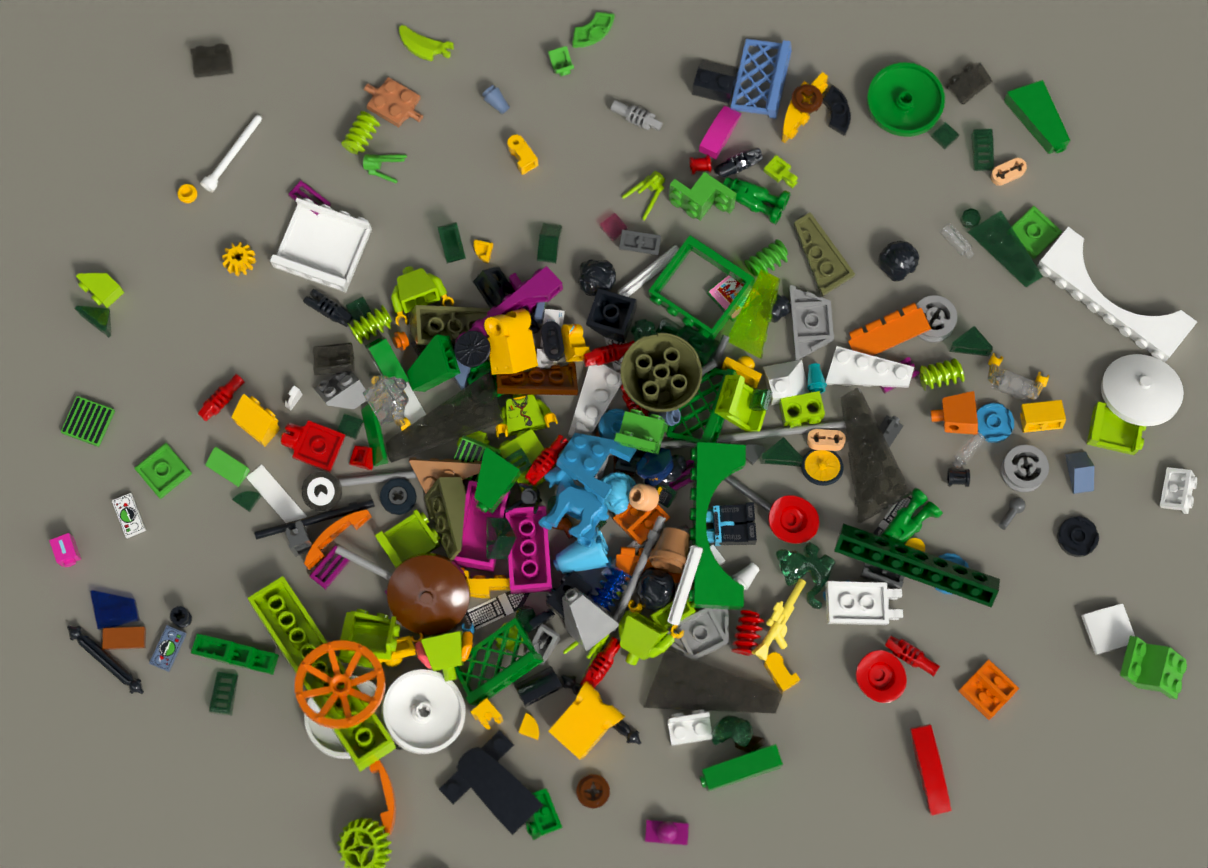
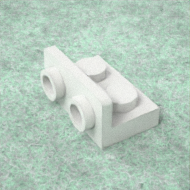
[1160,467,1197,514]
[667,710,713,746]

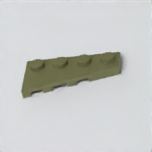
[794,212,855,297]

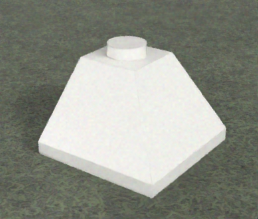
[763,360,809,405]

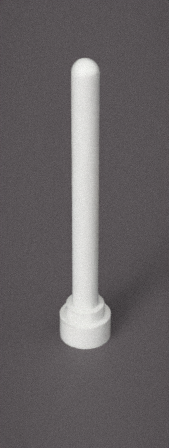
[200,115,262,192]

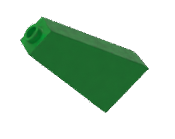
[1004,80,1070,154]
[699,744,783,792]

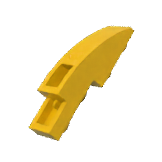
[782,72,828,143]
[461,568,510,599]

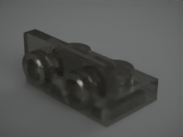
[190,43,234,78]
[945,62,993,105]
[313,343,355,375]

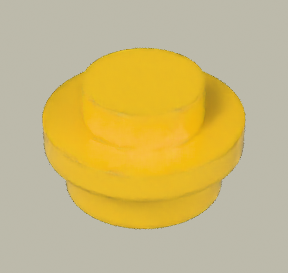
[177,184,198,203]

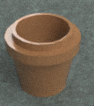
[649,528,690,573]

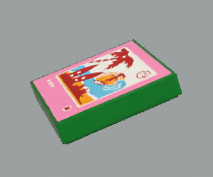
[707,275,763,322]

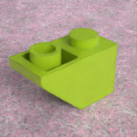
[76,273,124,308]

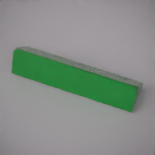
[361,402,389,466]

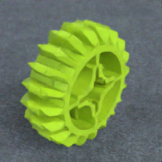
[337,818,392,868]

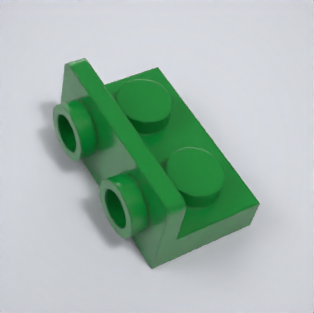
[526,788,563,840]

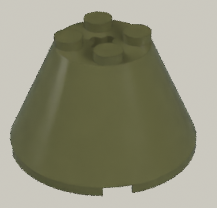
[621,333,702,412]

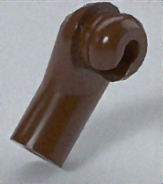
[552,517,575,539]

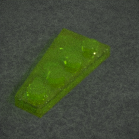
[728,269,780,359]

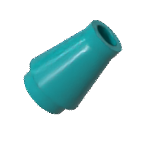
[807,363,827,394]

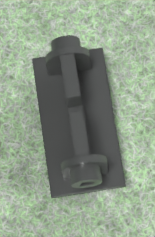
[865,415,904,458]

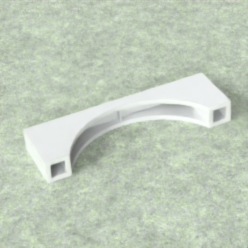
[1036,227,1197,362]

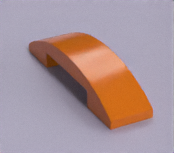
[304,510,372,571]
[369,760,396,836]

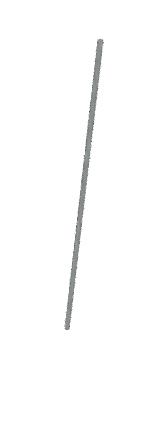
[329,418,871,487]

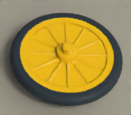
[801,449,844,486]

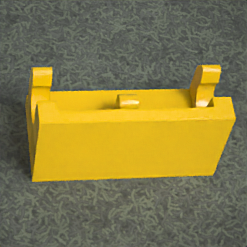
[1020,400,1066,433]
[471,698,504,730]

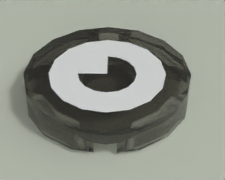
[301,471,342,511]

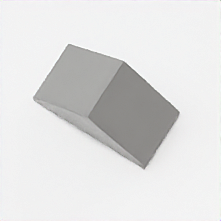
[527,624,560,666]

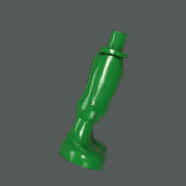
[723,177,791,225]
[880,487,943,544]

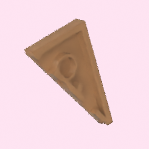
[409,457,482,494]

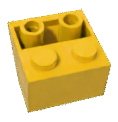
[231,394,281,447]

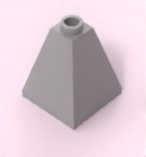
[562,588,619,651]

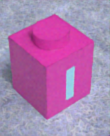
[49,533,81,567]

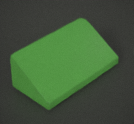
[205,446,250,487]

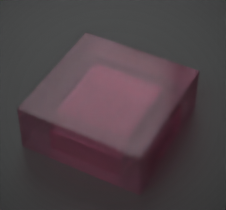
[600,213,627,241]

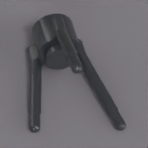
[504,483,542,514]

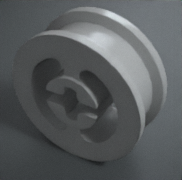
[916,295,957,343]
[1001,445,1049,493]

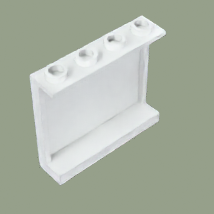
[270,198,372,293]

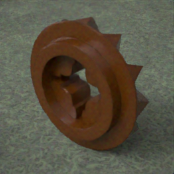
[792,84,823,114]
[576,774,610,809]

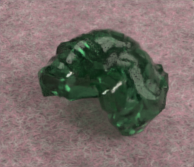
[711,715,753,747]

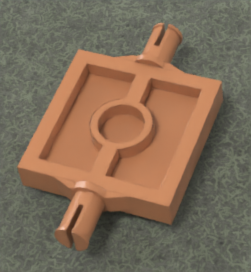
[364,77,423,128]

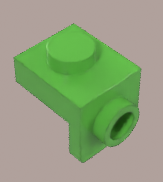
[548,46,574,76]

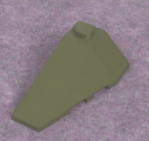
[409,305,490,345]
[424,477,466,560]

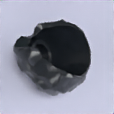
[878,241,919,282]
[578,259,616,296]
[637,567,675,610]

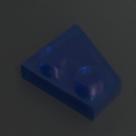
[90,590,140,630]

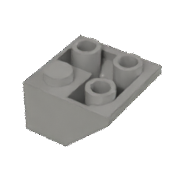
[314,366,371,409]

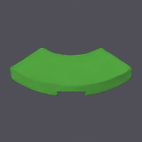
[573,12,615,48]

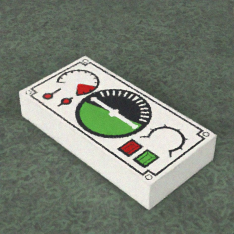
[112,493,146,539]

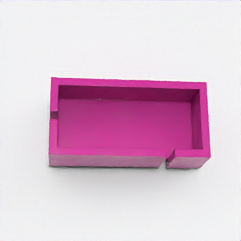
[452,481,510,572]

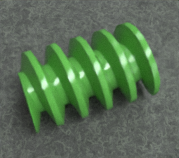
[744,239,788,280]

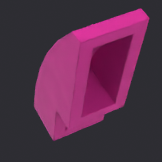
[699,106,742,159]

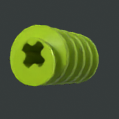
[341,111,380,154]
[348,305,392,344]
[919,358,965,391]

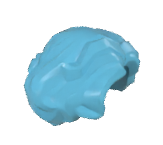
[601,472,636,515]

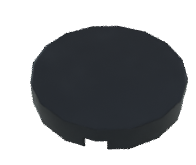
[1057,516,1099,557]

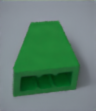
[407,335,460,392]
[365,336,409,390]
[474,447,521,514]

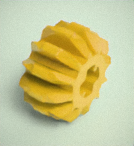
[222,242,256,276]

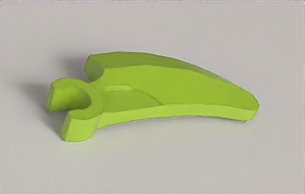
[399,25,454,61]

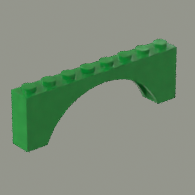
[688,442,746,610]

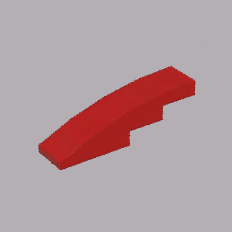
[910,724,952,816]

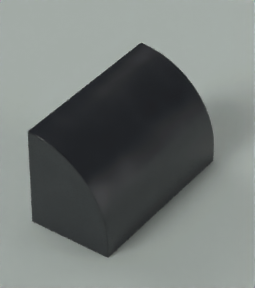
[514,666,562,707]

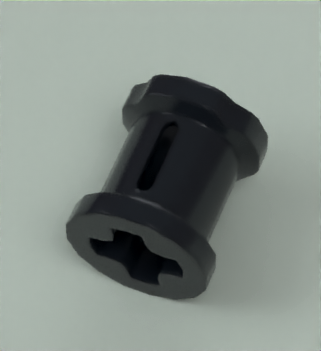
[947,468,970,487]
[170,606,192,628]

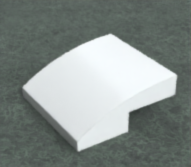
[1081,604,1135,655]

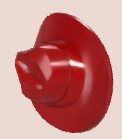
[768,495,819,544]
[856,650,907,703]

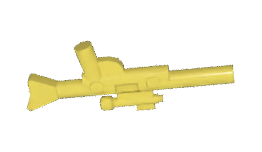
[751,579,806,660]

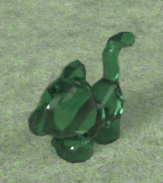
[776,542,835,610]

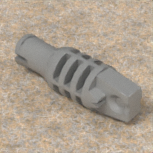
[611,100,663,131]

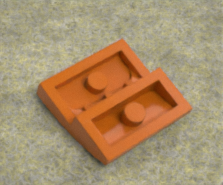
[613,503,670,545]
[958,659,1020,720]

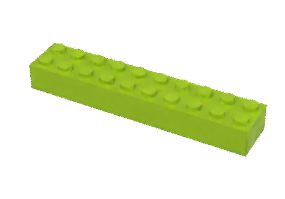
[247,576,396,772]

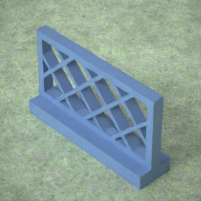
[730,39,792,119]

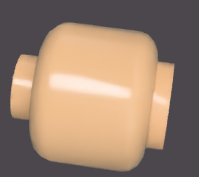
[629,483,659,511]

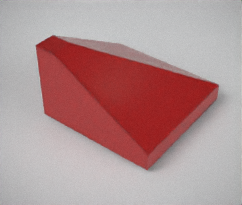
[349,445,373,470]

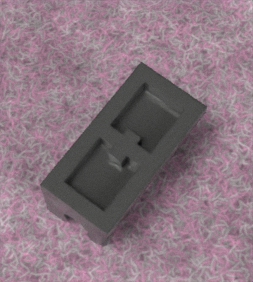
[619,230,661,255]
[286,520,313,557]
[860,563,904,589]

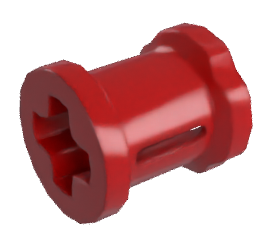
[689,155,711,175]

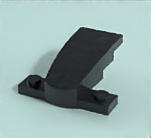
[439,730,543,835]

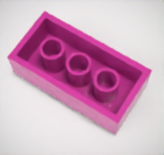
[505,506,552,594]

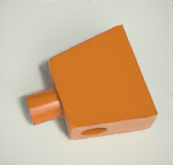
[931,391,978,435]

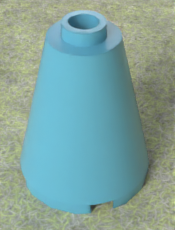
[553,527,613,574]

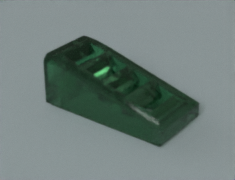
[971,129,994,171]
[209,672,238,716]

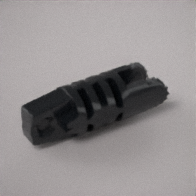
[714,147,763,178]
[303,289,352,327]

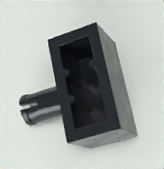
[546,571,592,621]

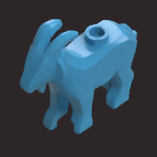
[539,466,609,548]

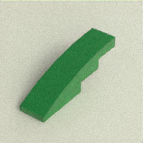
[191,634,279,675]

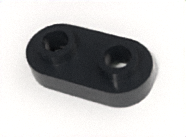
[541,321,564,361]

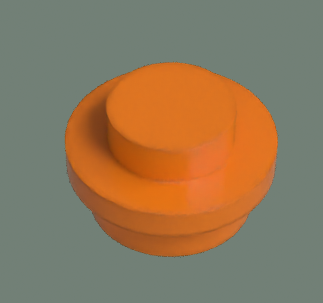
[392,331,409,351]

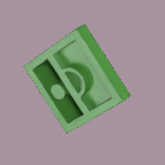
[669,172,737,221]
[614,409,668,454]
[1120,636,1187,699]

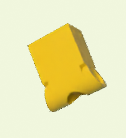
[484,309,538,375]
[548,681,626,760]

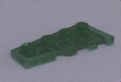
[968,211,1043,288]

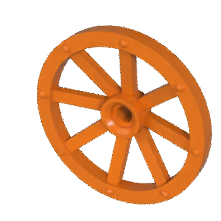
[295,640,385,729]

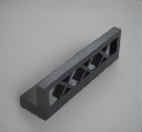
[473,266,540,334]

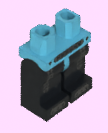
[706,502,757,546]

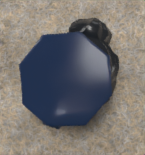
[636,448,687,487]

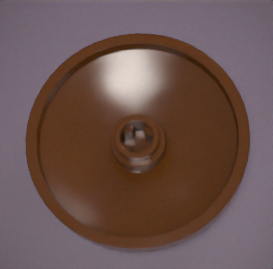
[387,553,470,635]

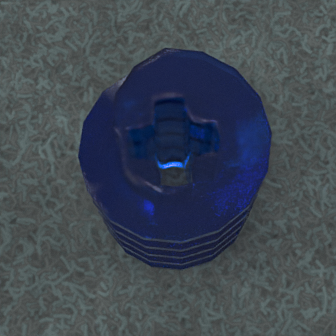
[590,566,633,612]

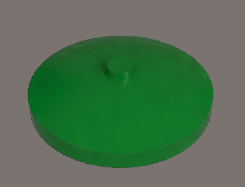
[867,62,945,137]

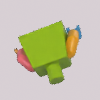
[411,623,475,682]

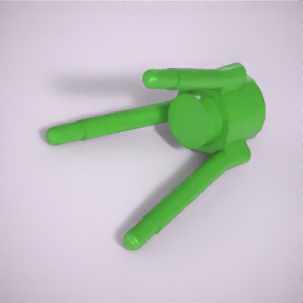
[363,154,407,183]

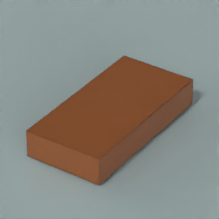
[102,627,146,650]

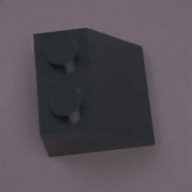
[692,59,739,104]
[586,288,637,344]

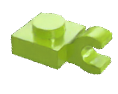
[764,155,798,188]

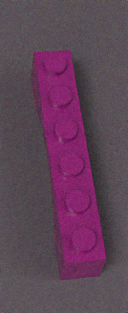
[455,266,563,343]

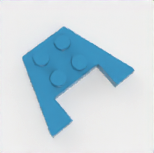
[556,433,637,503]

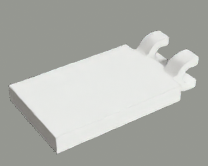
[825,581,903,625]

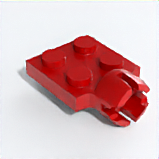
[281,420,346,473]

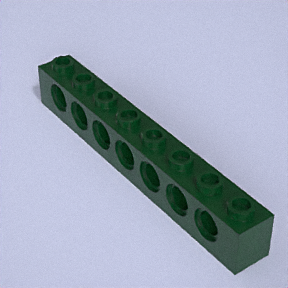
[834,523,1000,608]

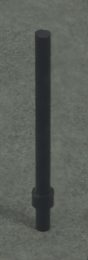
[254,499,375,540]

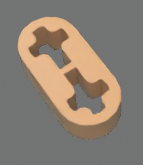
[991,158,1027,186]
[807,429,846,451]

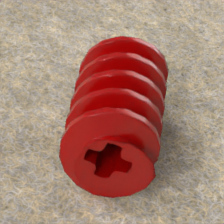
[731,610,765,656]

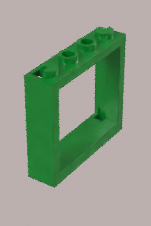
[648,235,755,340]

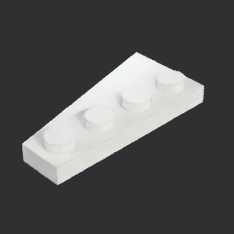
[826,346,914,388]
[568,365,622,438]

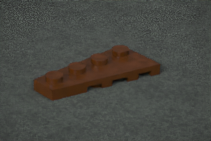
[496,362,578,395]

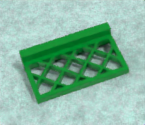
[667,365,737,444]
[455,617,544,706]

